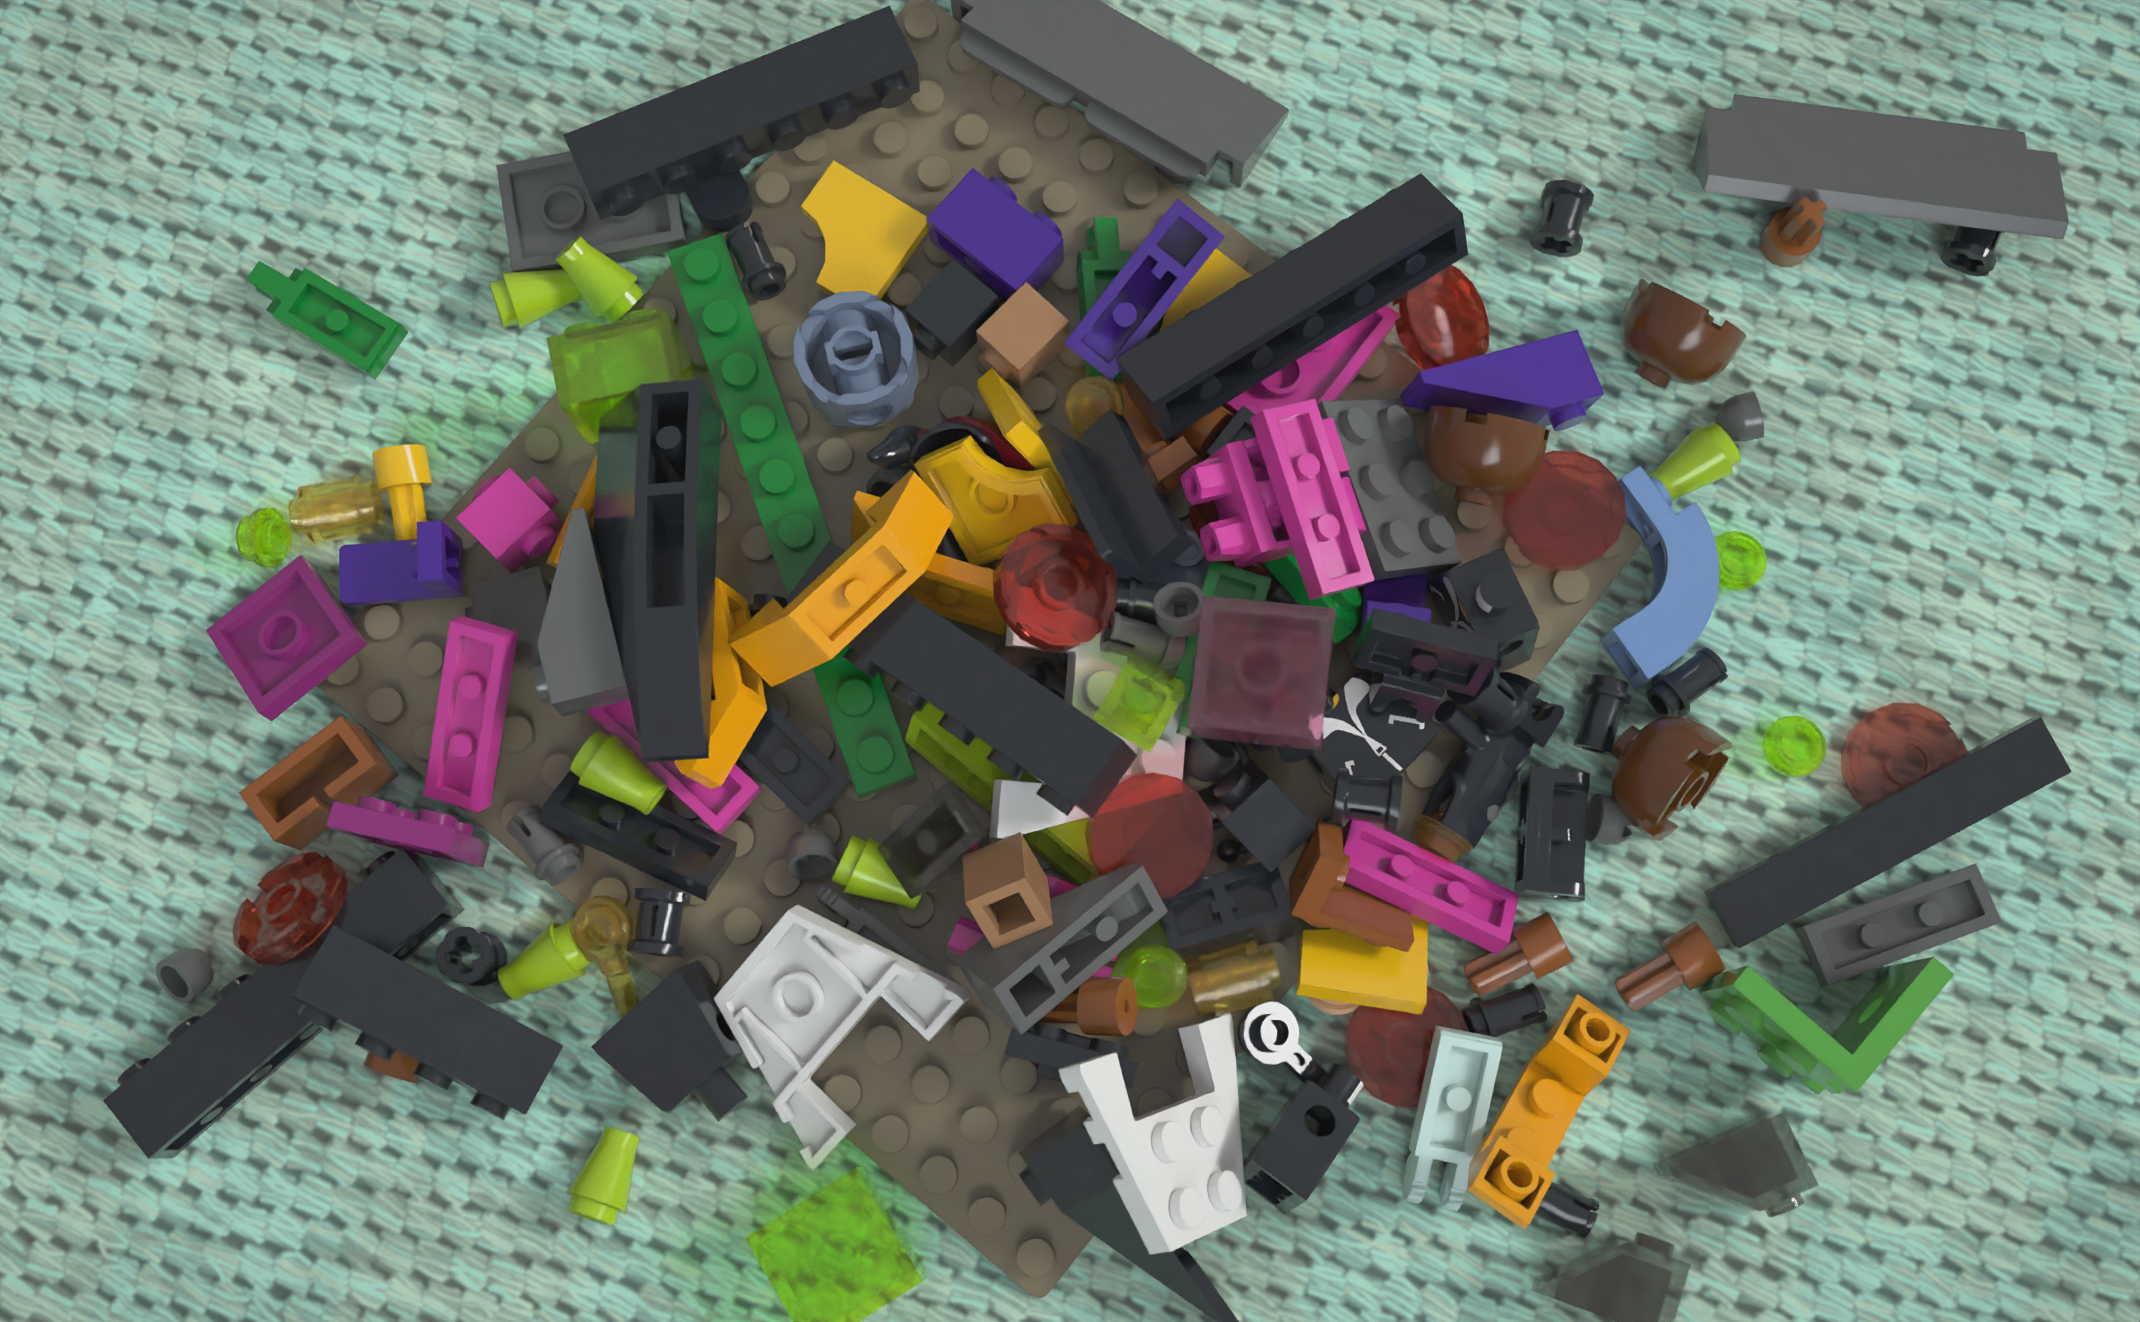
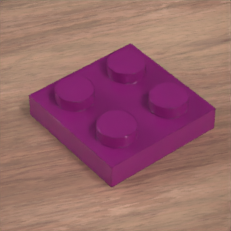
[206,555,368,721]
[326,795,490,868]

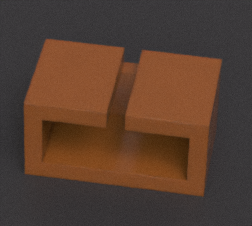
[239,716,399,850]

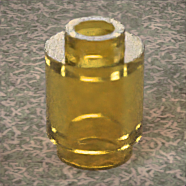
[288,476,385,544]
[1185,940,1283,1017]

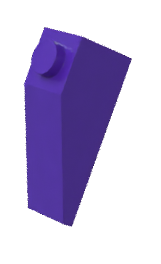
[1064,198,1225,381]
[1399,330,1604,431]

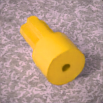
[372,444,432,541]

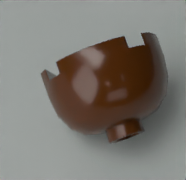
[1620,279,1746,390]
[1424,406,1550,506]
[1611,715,1732,841]

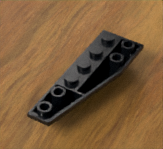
[593,379,721,762]

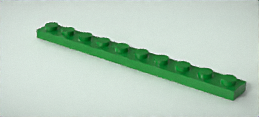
[667,233,917,799]

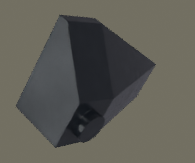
[1018,1106,1239,1322]

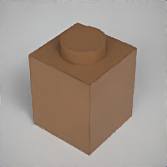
[976,282,1070,390]
[962,832,1053,949]

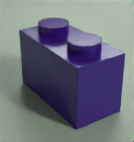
[926,168,1064,301]

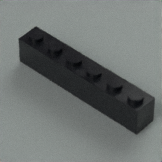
[563,5,920,220]
[1116,173,1469,440]
[786,540,1138,819]
[103,848,465,1159]

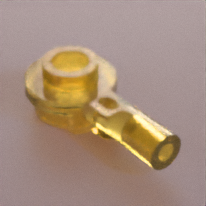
[1065,375,1125,436]
[571,895,640,1018]

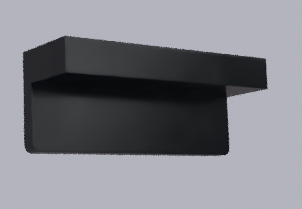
[1038,409,1192,584]

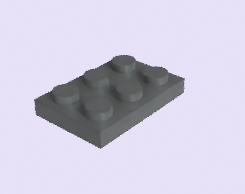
[496,151,688,272]
[1317,398,1462,580]

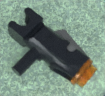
[1412,672,1564,864]

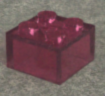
[1188,595,1336,751]

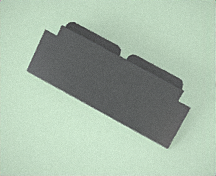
[950,0,1289,188]
[1692,94,2069,240]

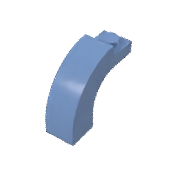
[1600,466,1720,690]

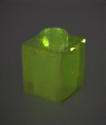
[1093,651,1186,753]

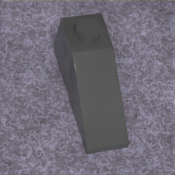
[532,508,630,717]
[956,861,1168,1035]

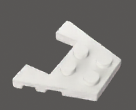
[989,588,1186,838]
[713,905,972,1171]
[1059,1013,1247,1254]

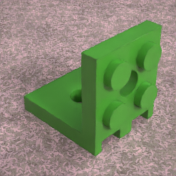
[1699,957,1954,1095]

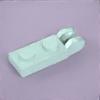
[1402,1026,1503,1211]

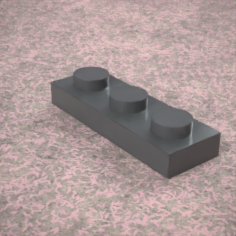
[1796,863,2002,987]

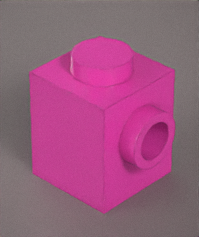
[456,468,564,574]

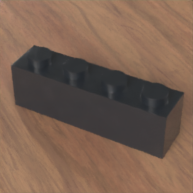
[290,925,563,1120]

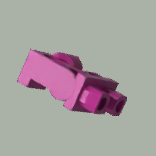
[1180,417,1367,568]

